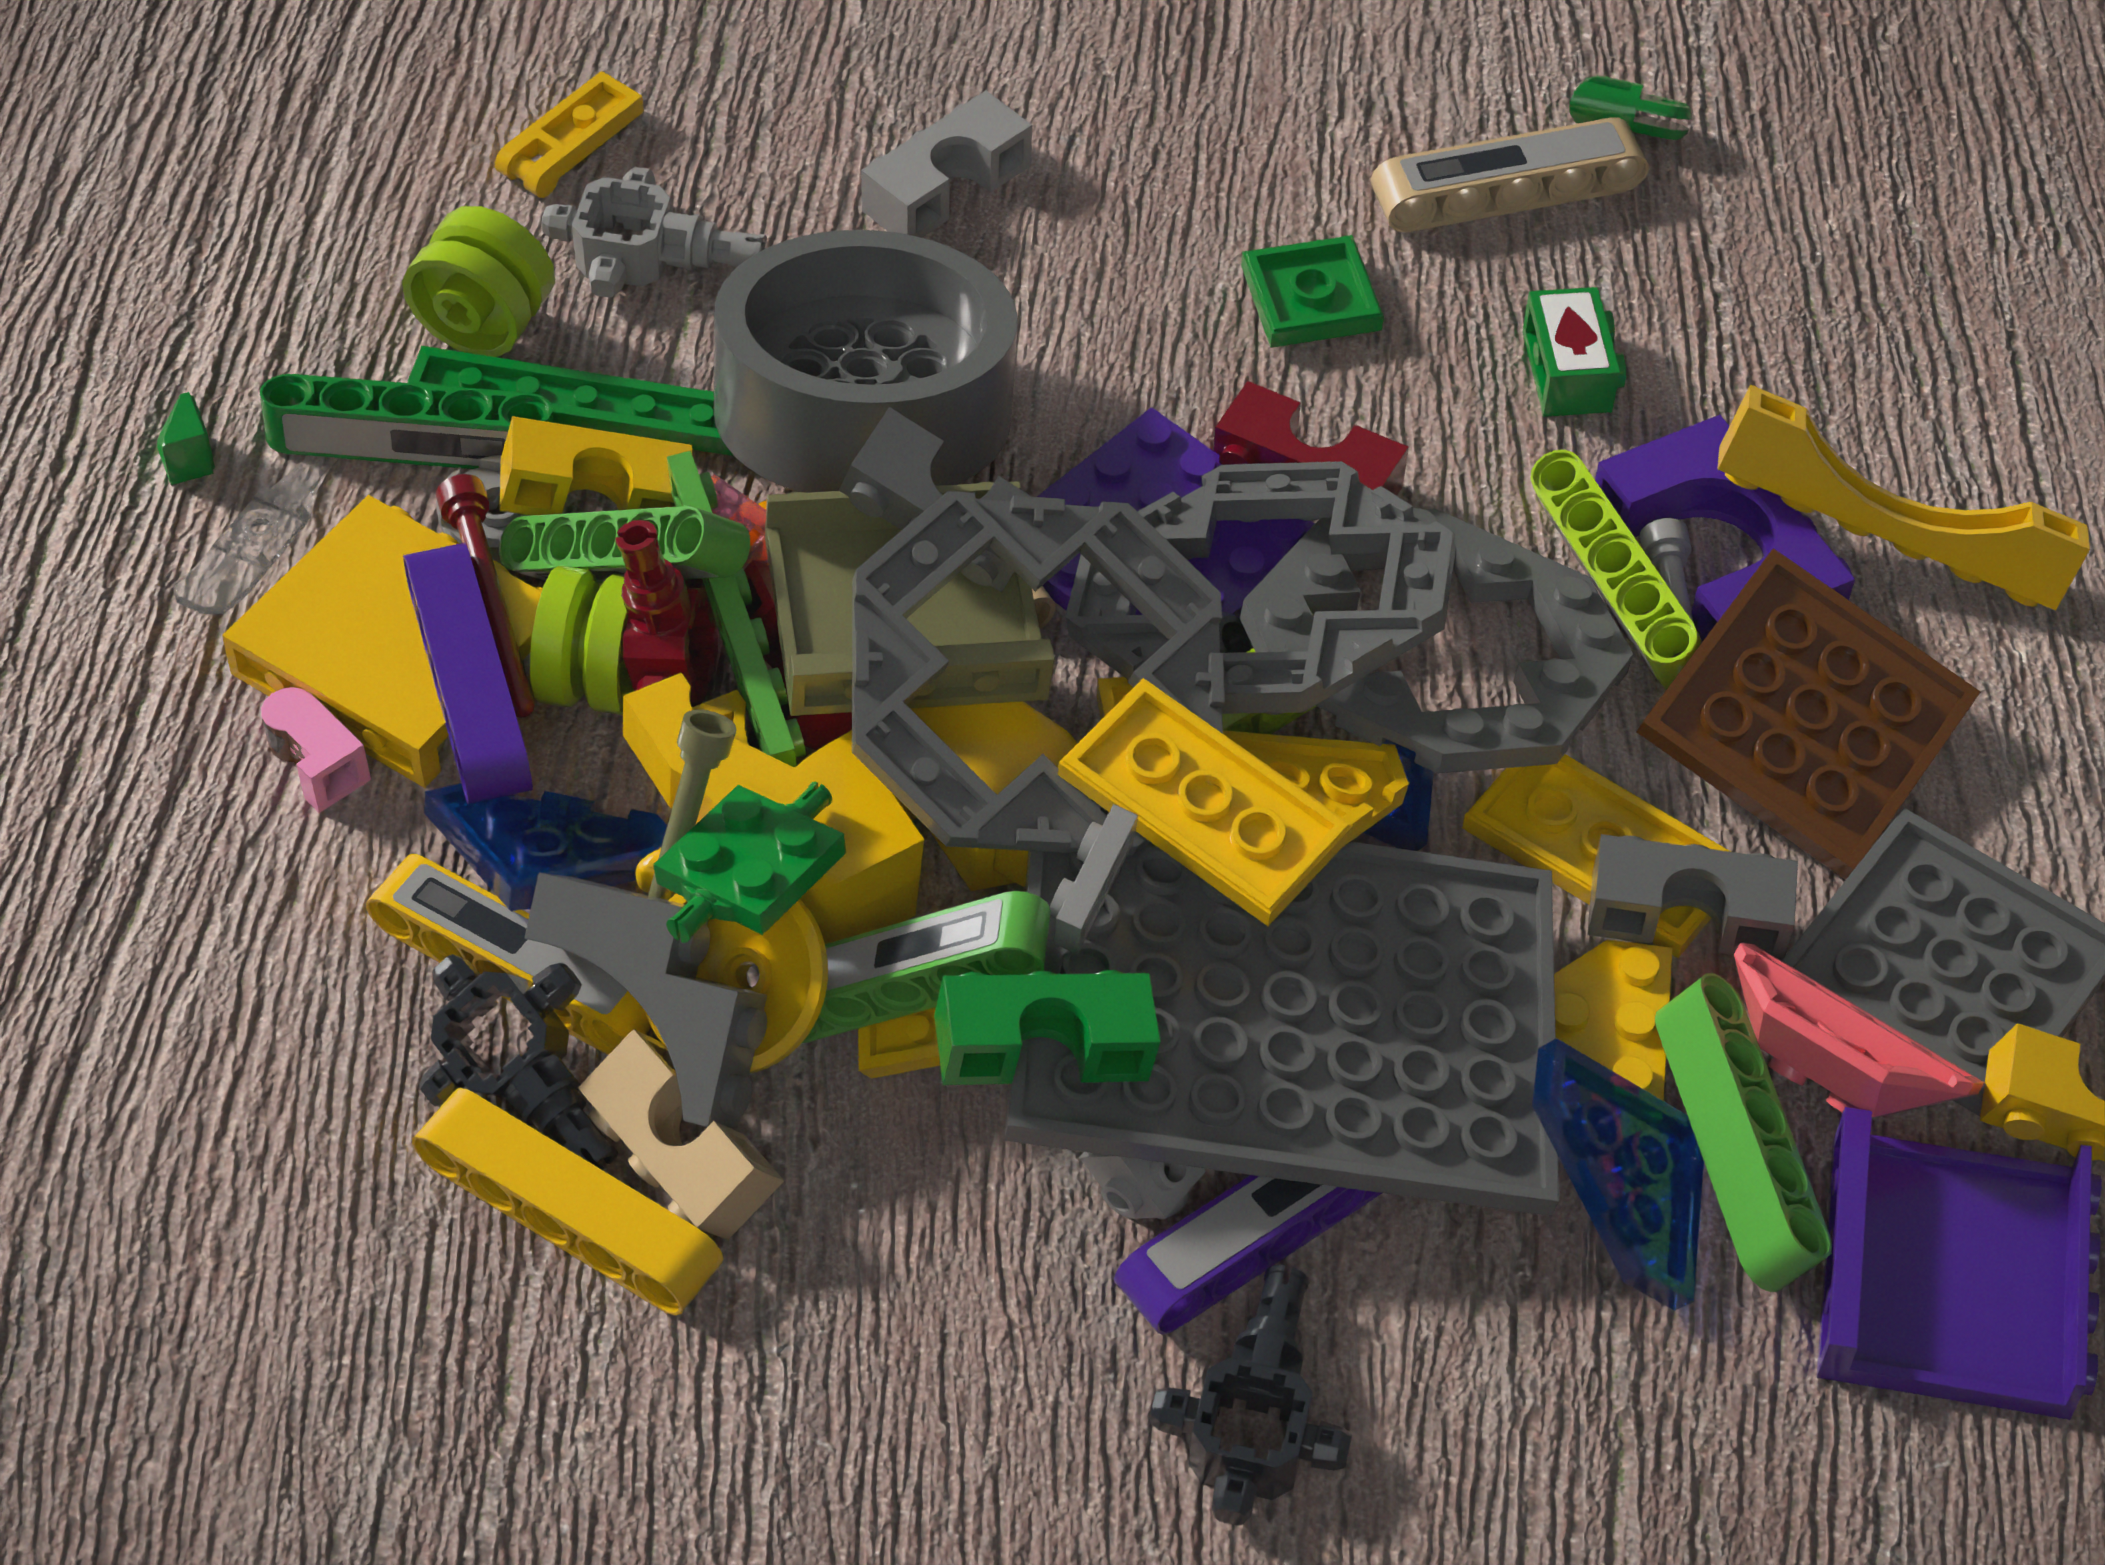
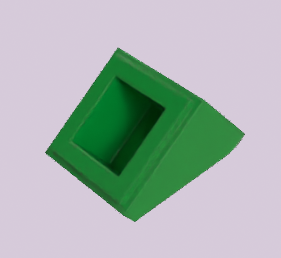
[157,392,215,485]

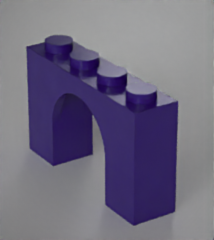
[1595,415,1855,642]

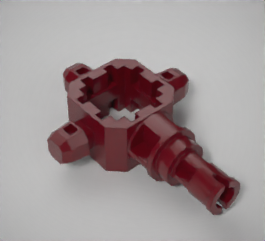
[615,520,718,707]

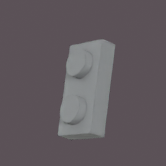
[1050,804,1138,954]

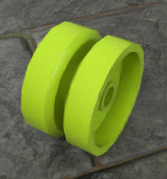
[402,206,556,357]
[530,566,634,715]

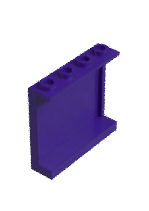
[1817,1107,2102,1420]

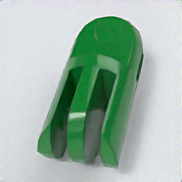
[1569,75,1692,140]

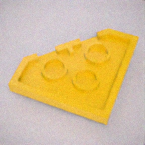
[1223,731,1409,847]
[1554,939,1673,1127]

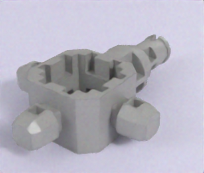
[542,167,767,298]

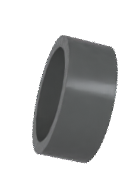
[714,230,1018,493]

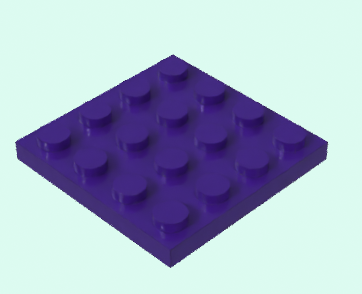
[1037,407,1315,618]

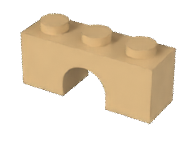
[578,1029,784,1240]

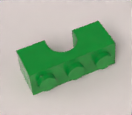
[934,970,1161,1085]

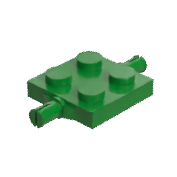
[653,782,847,943]

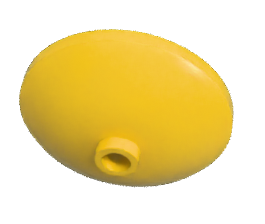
[644,893,828,1073]

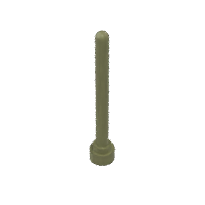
[648,710,736,900]

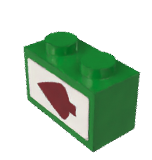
[1522,287,1626,417]

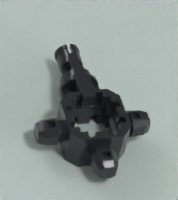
[419,954,618,1170]
[1149,1265,1352,1526]

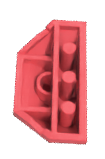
[1734,943,1985,1117]

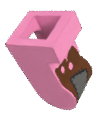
[261,687,371,813]

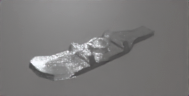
[173,455,342,615]

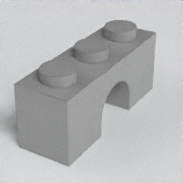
[861,90,1032,238]

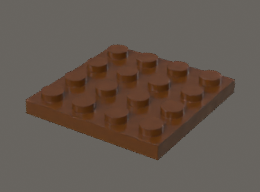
[1636,548,1981,880]

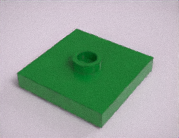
[1241,235,1384,348]

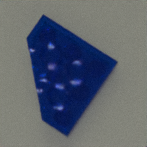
[424,783,667,912]
[1532,1038,1704,1311]

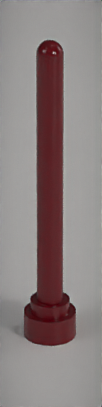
[436,474,535,718]

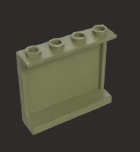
[765,481,1054,716]

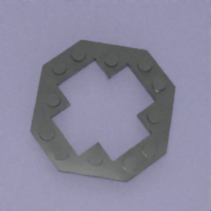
[1065,461,1455,715]
[852,491,1225,856]
[1240,508,1633,774]

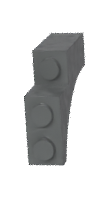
[524,873,767,1128]

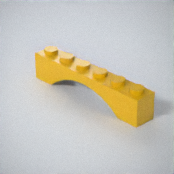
[1717,384,2090,611]

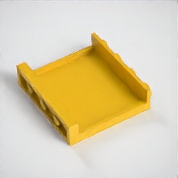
[222,494,543,788]

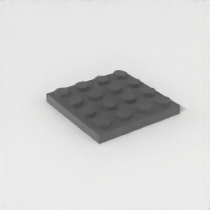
[1781,808,2105,1127]

